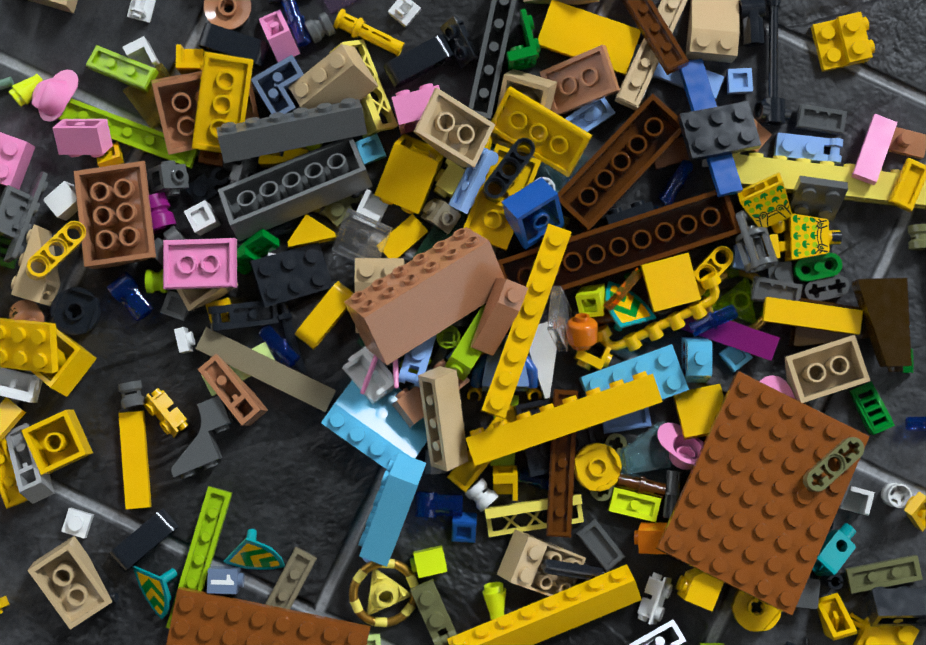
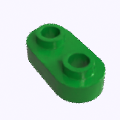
[793,253,842,282]

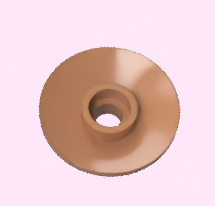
[204,0,251,30]

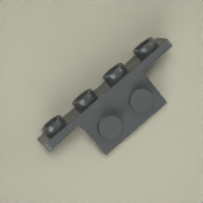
[0,171,48,263]

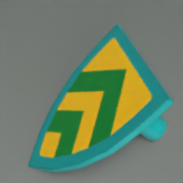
[605,281,657,331]
[224,529,285,570]
[133,566,178,620]

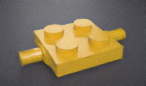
[850,613,920,645]

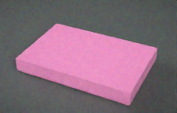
[163,238,237,290]

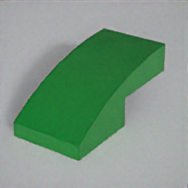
[237,228,279,275]

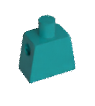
[812,523,856,576]

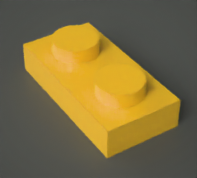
[904,492,926,532]

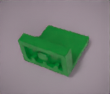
[505,9,541,72]

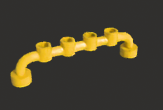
[596,272,722,352]

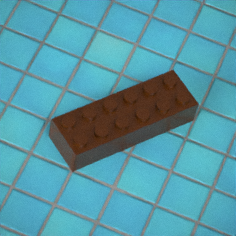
[558,93,682,232]

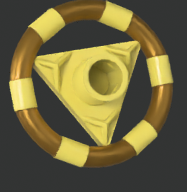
[349,559,419,627]

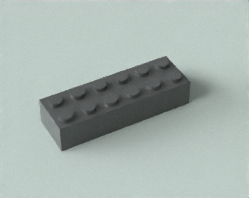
[218,137,373,241]

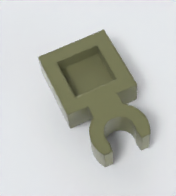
[322,194,363,228]

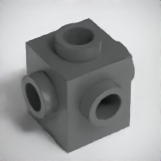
[148,161,189,196]

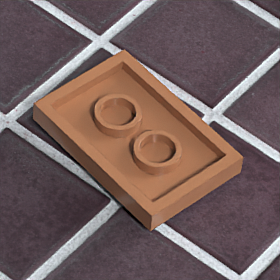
[540,45,620,116]

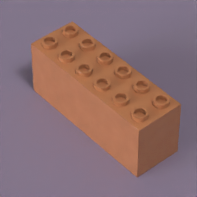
[344,227,505,365]

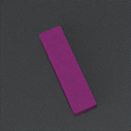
[681,306,780,361]

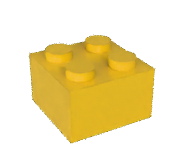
[21,410,93,475]

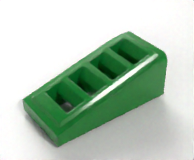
[849,381,895,435]

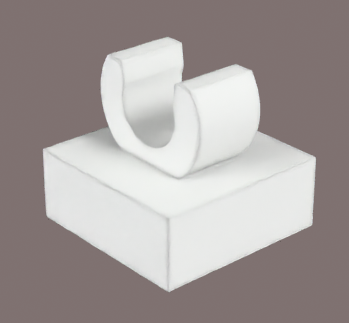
[388,0,421,28]

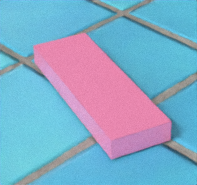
[851,114,897,185]

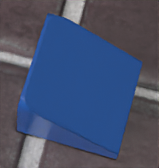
[451,512,477,543]

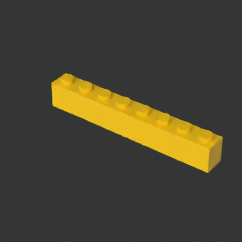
[481,224,572,419]
[465,371,663,466]
[447,564,642,645]

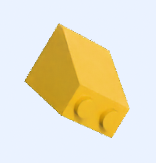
[375,134,445,214]

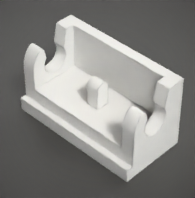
[342,346,394,405]
[0,367,42,403]

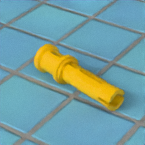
[333,8,405,56]

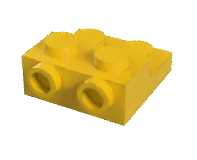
[810,12,875,72]

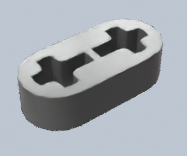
[802,275,849,301]

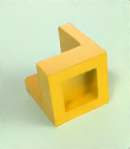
[176,44,204,74]
[493,465,518,501]

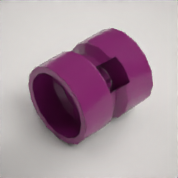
[149,192,177,234]

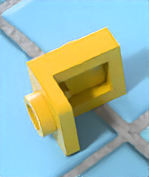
[573,346,613,371]

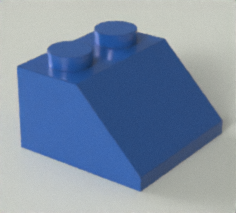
[502,177,565,250]

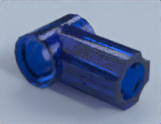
[107,271,154,321]
[415,492,463,518]

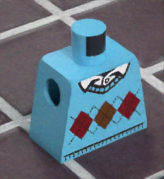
[682,337,712,383]

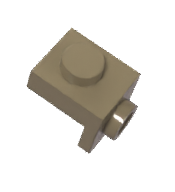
[421,198,461,234]

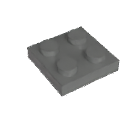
[789,176,848,222]

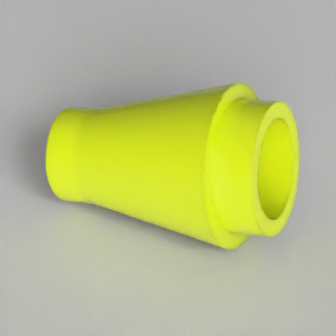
[8,73,43,107]
[482,582,506,620]

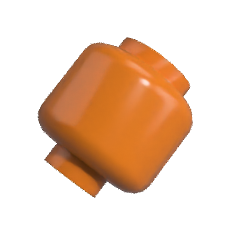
[566,313,598,351]

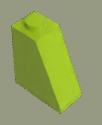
[445,304,486,381]

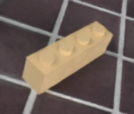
[418,366,468,471]

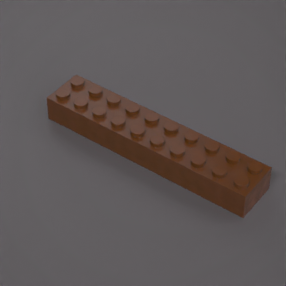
[498,190,741,296]

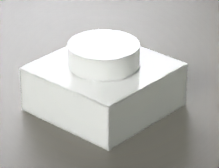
[174,327,195,354]
[61,508,94,538]

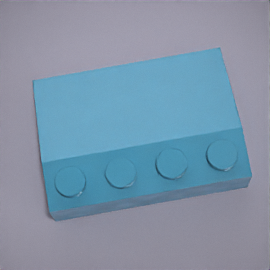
[321,381,427,469]

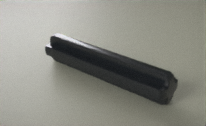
[541,559,605,580]

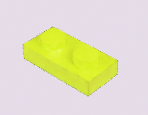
[608,487,661,522]

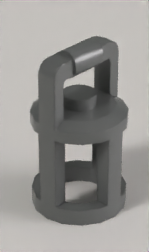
[735,211,779,274]

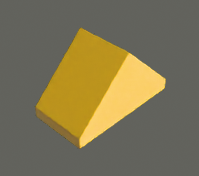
[287,214,338,249]
[817,593,857,640]

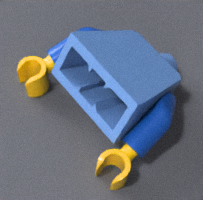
[467,335,542,401]

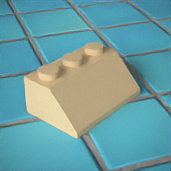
[289,44,379,109]
[785,335,870,403]

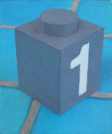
[207,566,245,594]

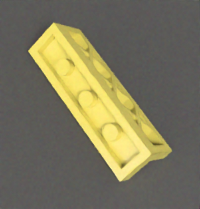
[329,39,398,139]
[485,493,584,537]

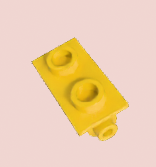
[144,388,189,438]

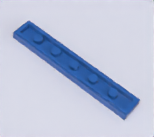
[679,59,743,197]

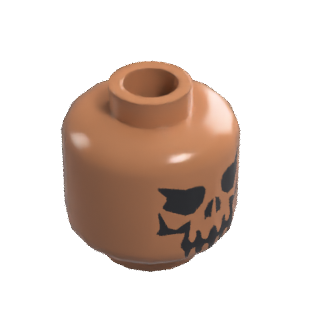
[8,299,44,322]

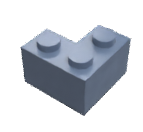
[251,55,304,114]

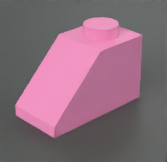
[259,10,300,62]

